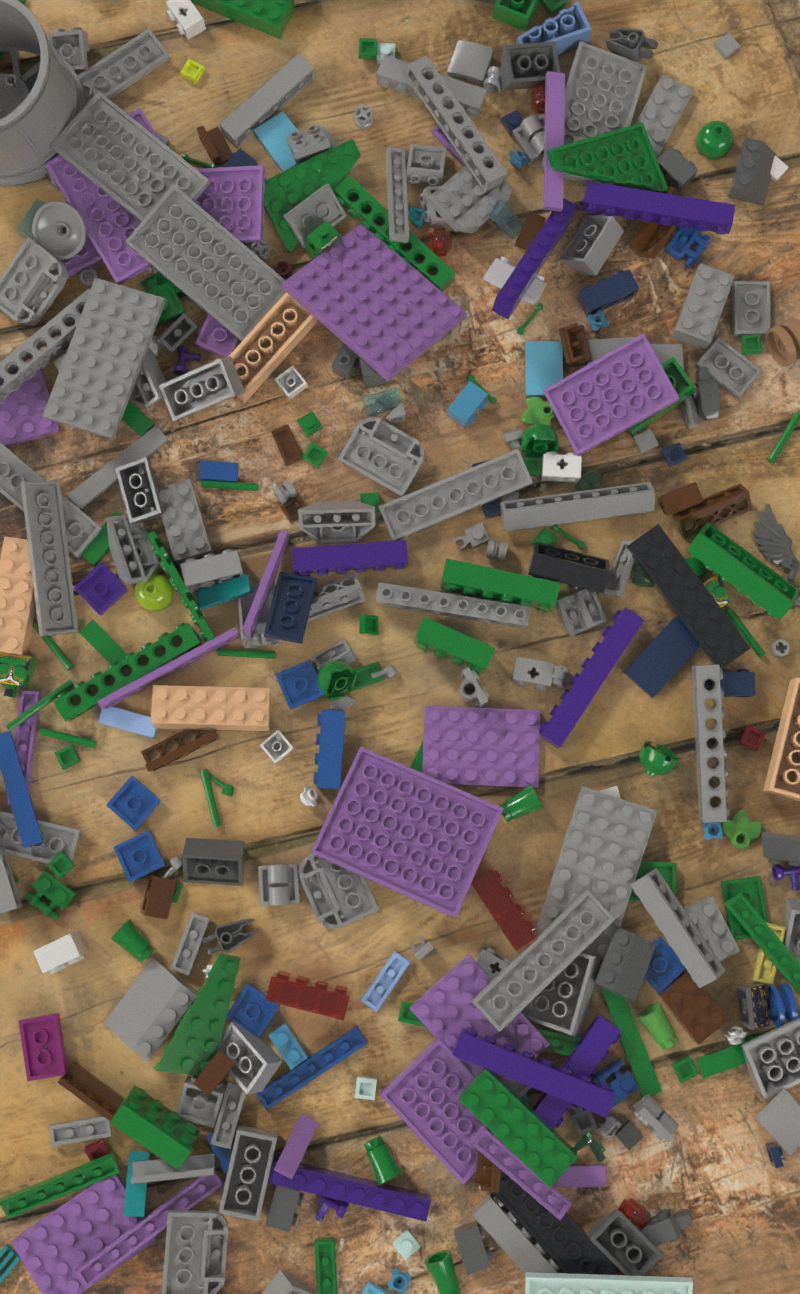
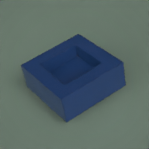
[501,110,523,136]
[661,442,687,468]
[765,1142,784,1168]

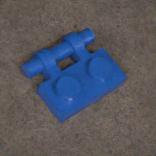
[665,228,711,268]
[592,1059,639,1109]

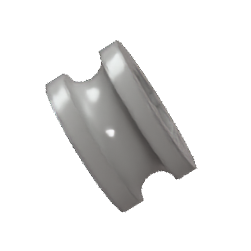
[770,639,790,658]

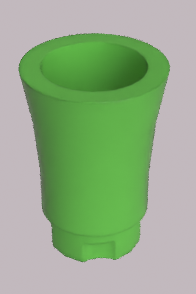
[637,1002,679,1050]

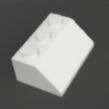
[483,256,547,305]

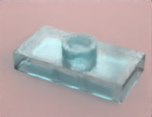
[489,200,524,239]
[362,387,403,417]

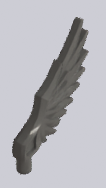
[753,504,800,581]

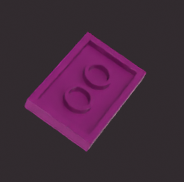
[19,1013,68,1081]

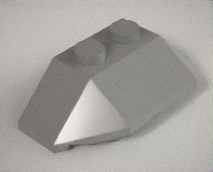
[130,347,166,408]
[298,501,375,543]
[106,515,159,584]

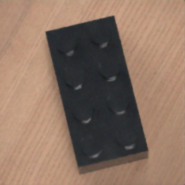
[528,542,610,594]

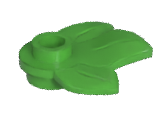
[521,397,555,426]
[722,810,762,849]

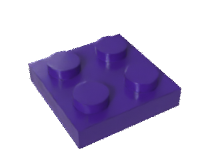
[74,562,129,616]

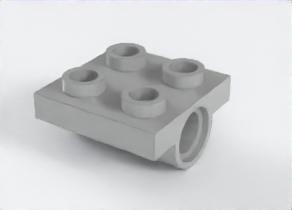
[512,113,545,164]
[286,125,331,162]
[458,667,489,708]
[258,863,300,906]
[632,1094,679,1143]

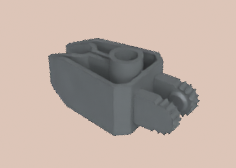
[606,28,658,62]
[692,366,721,421]
[202,919,259,955]
[638,1209,693,1246]

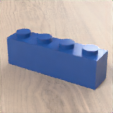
[314,710,346,790]

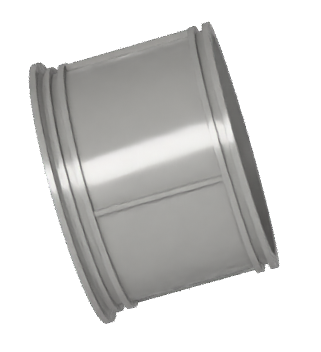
[0,0,86,187]

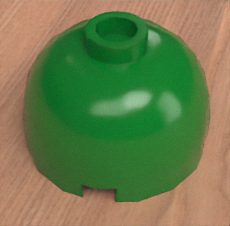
[695,121,733,160]
[521,423,559,457]
[317,661,357,700]
[639,740,680,777]

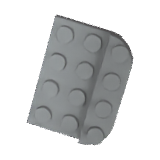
[427,166,512,234]
[0,237,69,326]
[338,417,425,497]
[298,854,379,929]
[162,1209,228,1294]

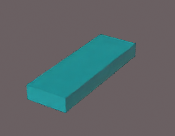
[197,574,253,610]
[123,1151,150,1217]

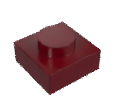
[738,725,766,751]
[85,1138,112,1161]

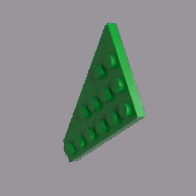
[546,122,668,193]
[264,138,361,253]

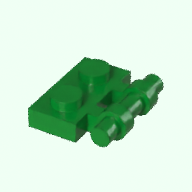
[24,870,77,921]

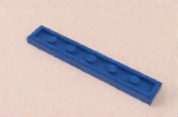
[0,731,44,848]
[256,1026,368,1110]

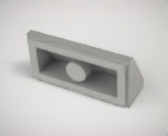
[681,395,701,429]
[312,639,356,672]

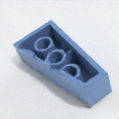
[517,1,592,54]

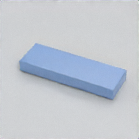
[98,706,157,738]
[360,951,411,1012]

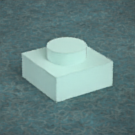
[377,43,395,64]
[355,1076,377,1100]
[392,1229,421,1260]

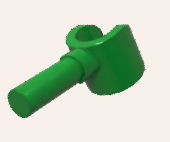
[210,775,234,796]

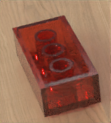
[471,869,536,951]
[265,971,351,1020]

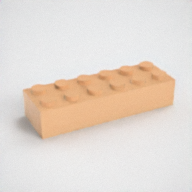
[228,292,318,403]
[0,536,36,656]
[763,677,800,801]
[150,685,272,731]

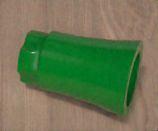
[499,784,543,822]
[110,919,155,963]
[364,1135,403,1185]
[424,1250,462,1294]

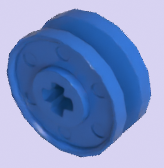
[767,983,798,1028]

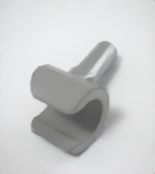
[371,664,398,679]
[162,855,183,879]

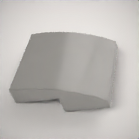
[447,40,495,83]
[556,589,608,637]

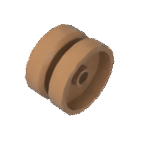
[765,318,800,367]

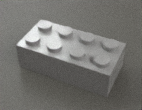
[671,263,735,350]
[159,356,245,421]
[157,479,214,566]
[219,1125,277,1221]

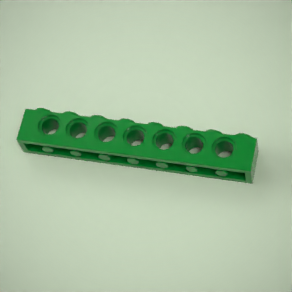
[334,175,455,292]
[53,622,202,722]

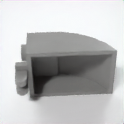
[238,582,282,648]

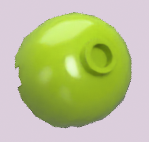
[135,573,174,612]

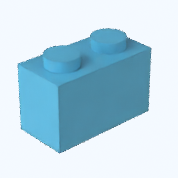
[447,381,488,428]
[269,1021,309,1069]

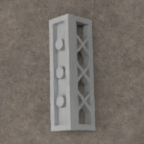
[308,574,365,622]
[131,1154,216,1184]

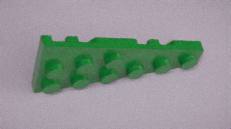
[147,531,216,641]
[153,954,241,1076]

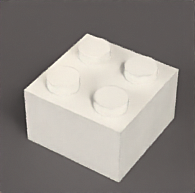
[33,931,89,975]

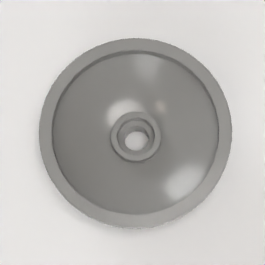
[32,201,87,260]

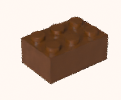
[656,969,730,1045]

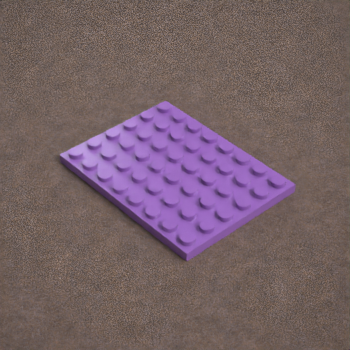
[45,108,203,285]
[282,224,467,381]
[311,746,504,919]

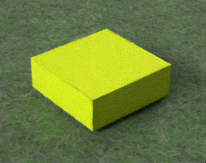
[180,58,205,84]

